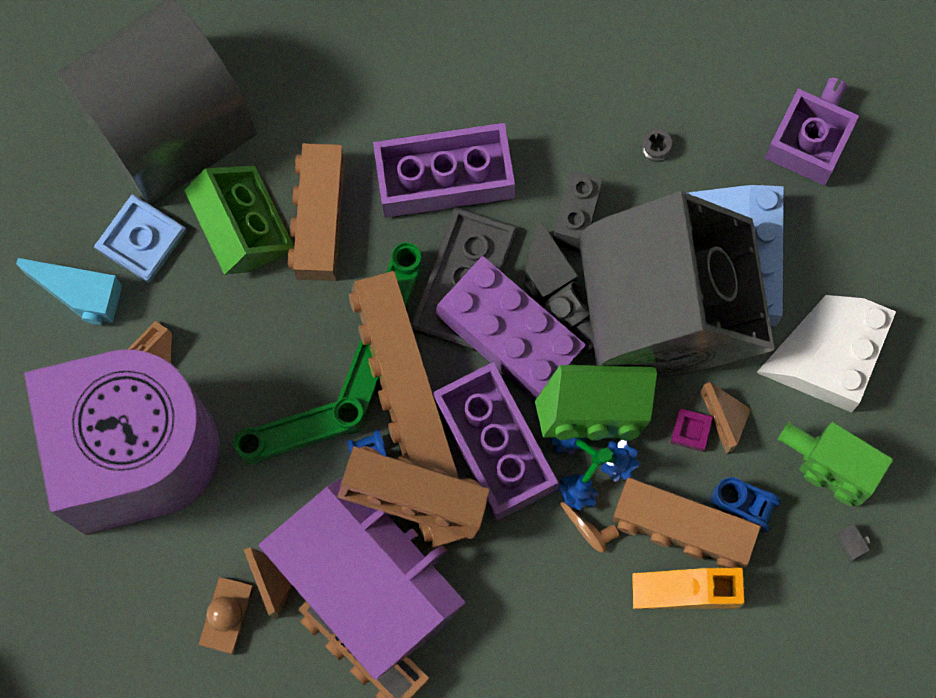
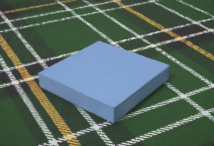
[94,194,187,284]

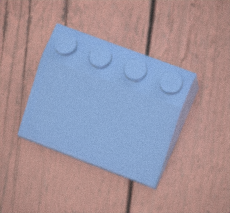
[688,185,783,326]

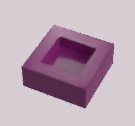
[670,408,713,452]

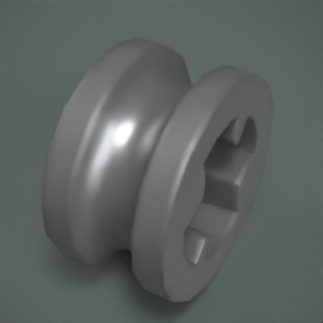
[642,129,672,162]

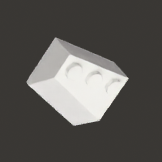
[757,295,896,413]

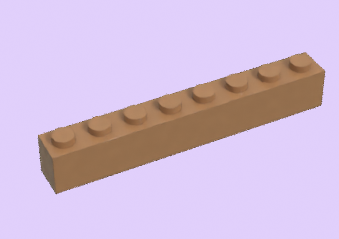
[348,271,476,549]

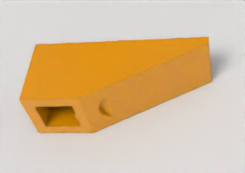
[632,568,744,609]

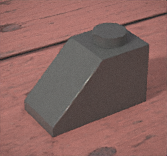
[523,222,578,306]

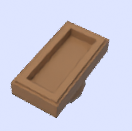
[198,577,254,655]

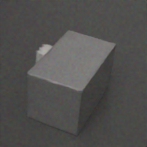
[834,523,871,562]

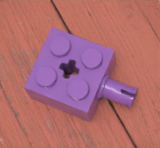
[765,78,859,186]

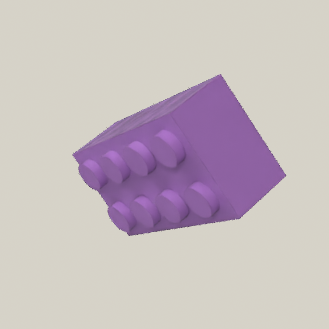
[373,123,515,218]
[435,255,586,401]
[432,362,558,522]

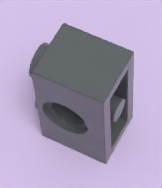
[553,171,603,252]

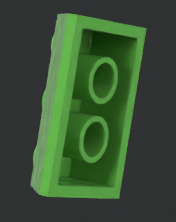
[184,166,294,275]
[535,365,657,441]

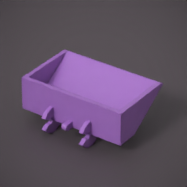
[258,477,466,680]

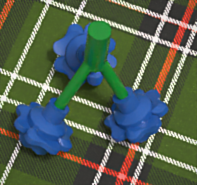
[550,437,640,510]

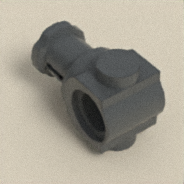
[544,282,594,354]

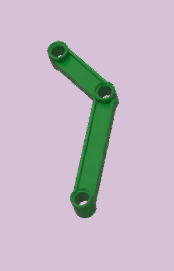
[233,242,423,465]

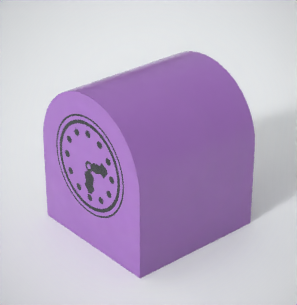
[24,350,220,535]

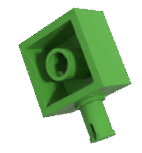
[777,421,893,507]

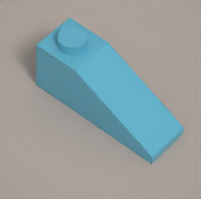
[16,258,122,325]

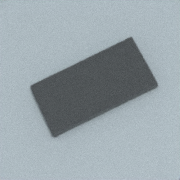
[411,207,517,351]

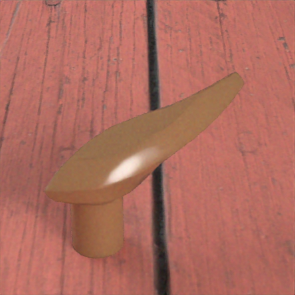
[560,501,619,553]

